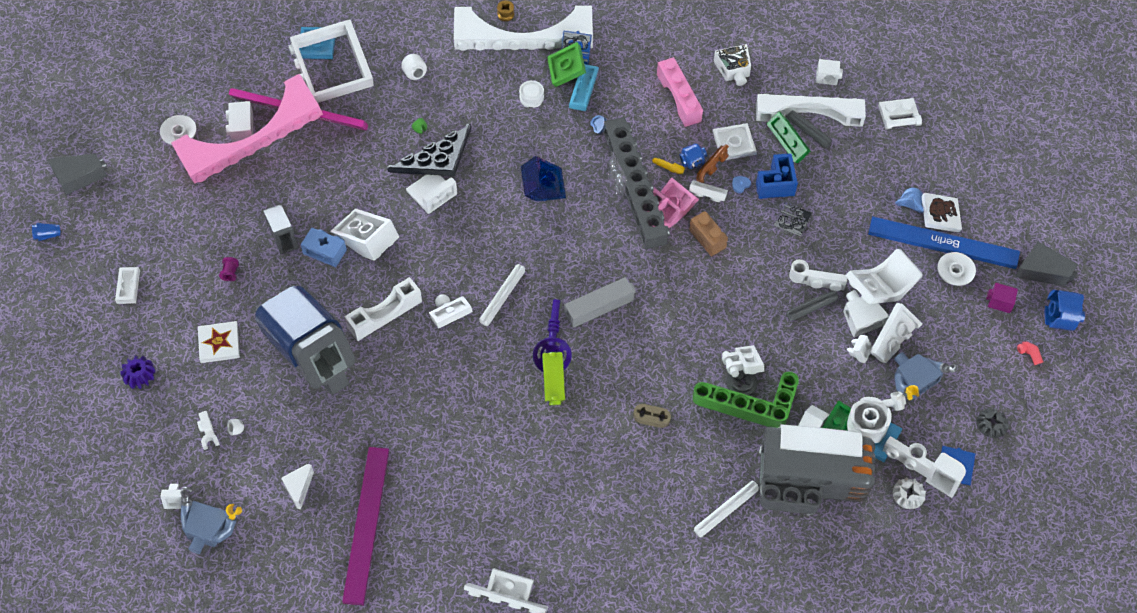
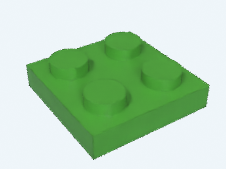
[547,42,586,87]

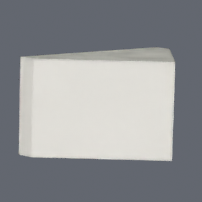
[798,405,829,428]
[282,464,314,509]

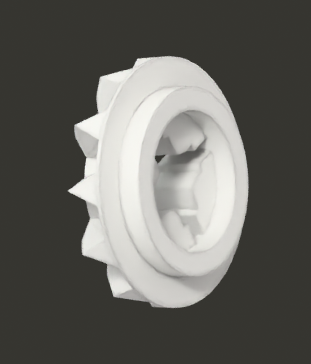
[893,477,926,509]

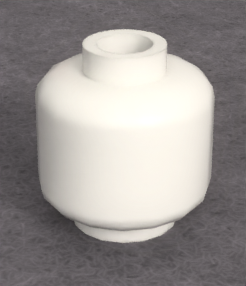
[402,54,427,80]

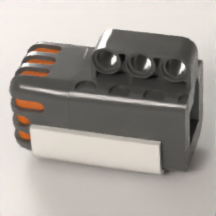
[758,424,875,514]

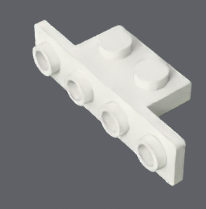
[464,568,548,613]

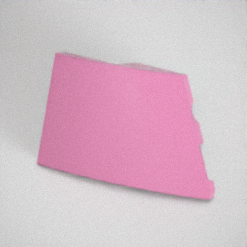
[647,178,699,228]

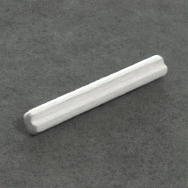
[480,264,525,326]
[694,481,759,537]

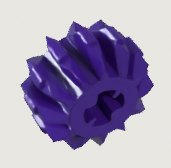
[120,355,156,389]

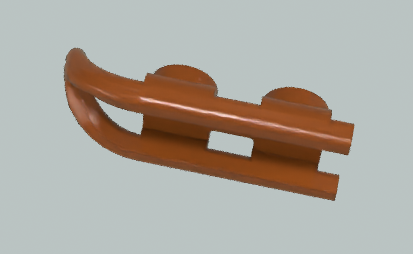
[696,144,729,183]

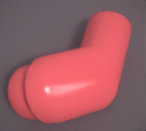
[1017,341,1043,365]

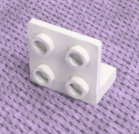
[406,175,457,214]

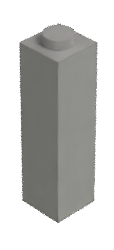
[564,277,636,328]

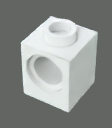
[816,59,843,85]

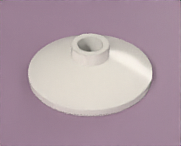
[160,115,197,145]
[937,252,976,286]

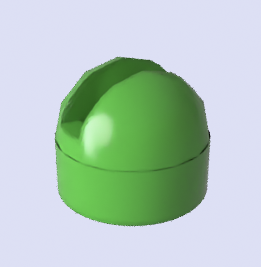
[411,118,427,134]

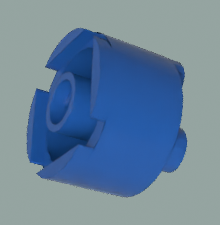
[1044,290,1085,331]

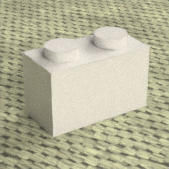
[226,101,254,142]

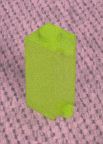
[542,352,565,406]

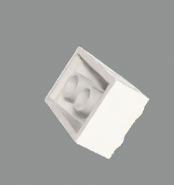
[330,209,399,261]

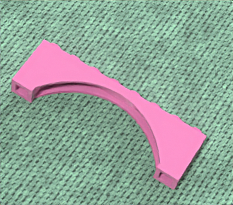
[171,74,323,184]

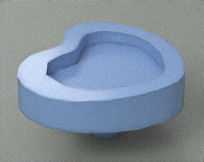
[590,115,607,134]
[732,176,751,193]

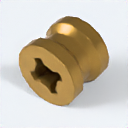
[497,0,514,22]

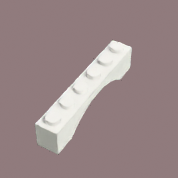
[756,94,866,127]

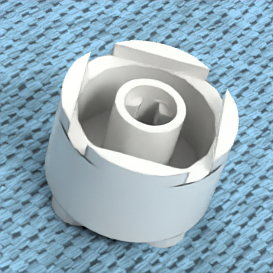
[847,397,891,443]

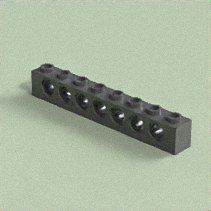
[603,117,670,250]

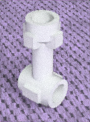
[882,392,906,411]

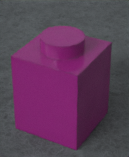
[986,282,1018,313]

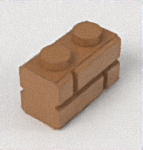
[689,211,728,257]

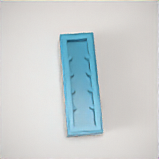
[569,64,599,111]

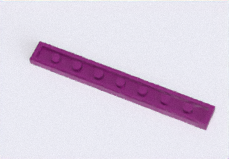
[342,447,389,606]

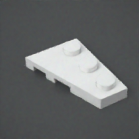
[870,303,922,363]

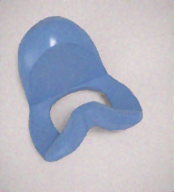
[895,188,924,213]

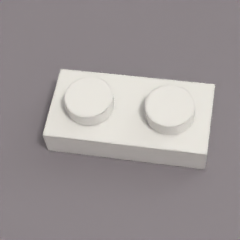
[689,180,728,202]

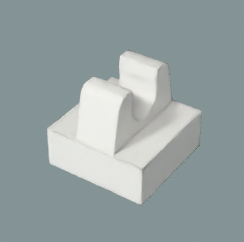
[847,335,872,363]
[160,484,184,509]

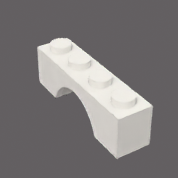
[344,277,422,341]

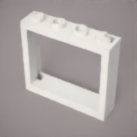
[288,20,374,103]

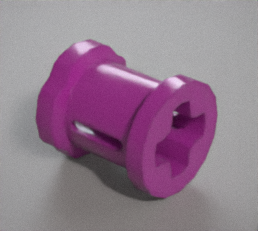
[219,257,239,281]

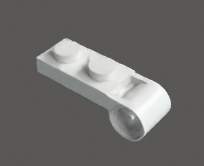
[789,259,847,291]

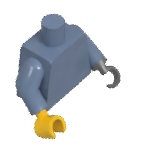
[894,352,958,401]
[180,487,242,554]

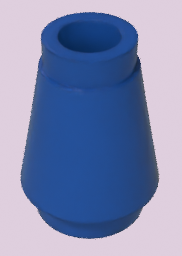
[32,223,61,241]

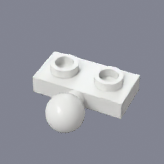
[429,294,473,329]

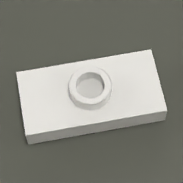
[115,267,140,304]

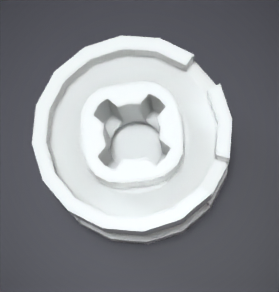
[519,80,544,108]

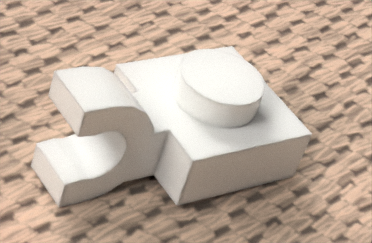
[197,411,220,450]

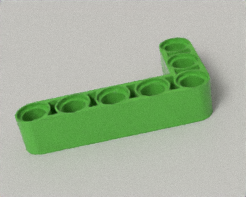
[692,372,799,428]

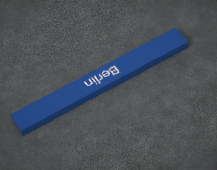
[868,216,1020,269]

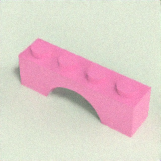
[657,57,703,127]

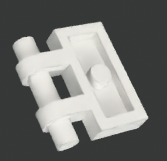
[722,345,764,377]

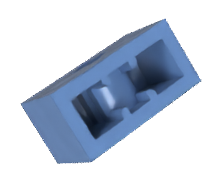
[301,228,347,267]

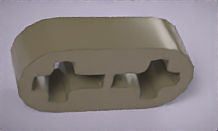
[633,404,671,428]

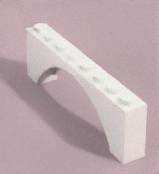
[454,6,593,51]

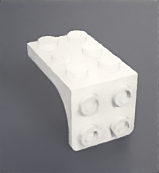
[846,249,922,304]

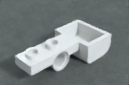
[883,436,966,498]

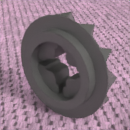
[726,370,758,396]
[976,408,1009,438]

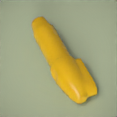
[652,158,685,174]

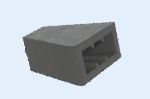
[47,154,107,195]
[264,205,298,255]
[1016,242,1078,286]

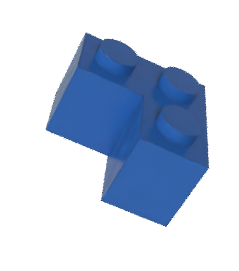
[756,153,798,199]

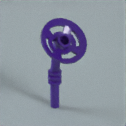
[533,299,572,372]

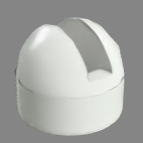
[227,419,244,435]

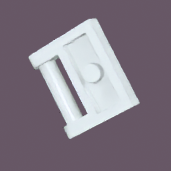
[878,98,922,130]

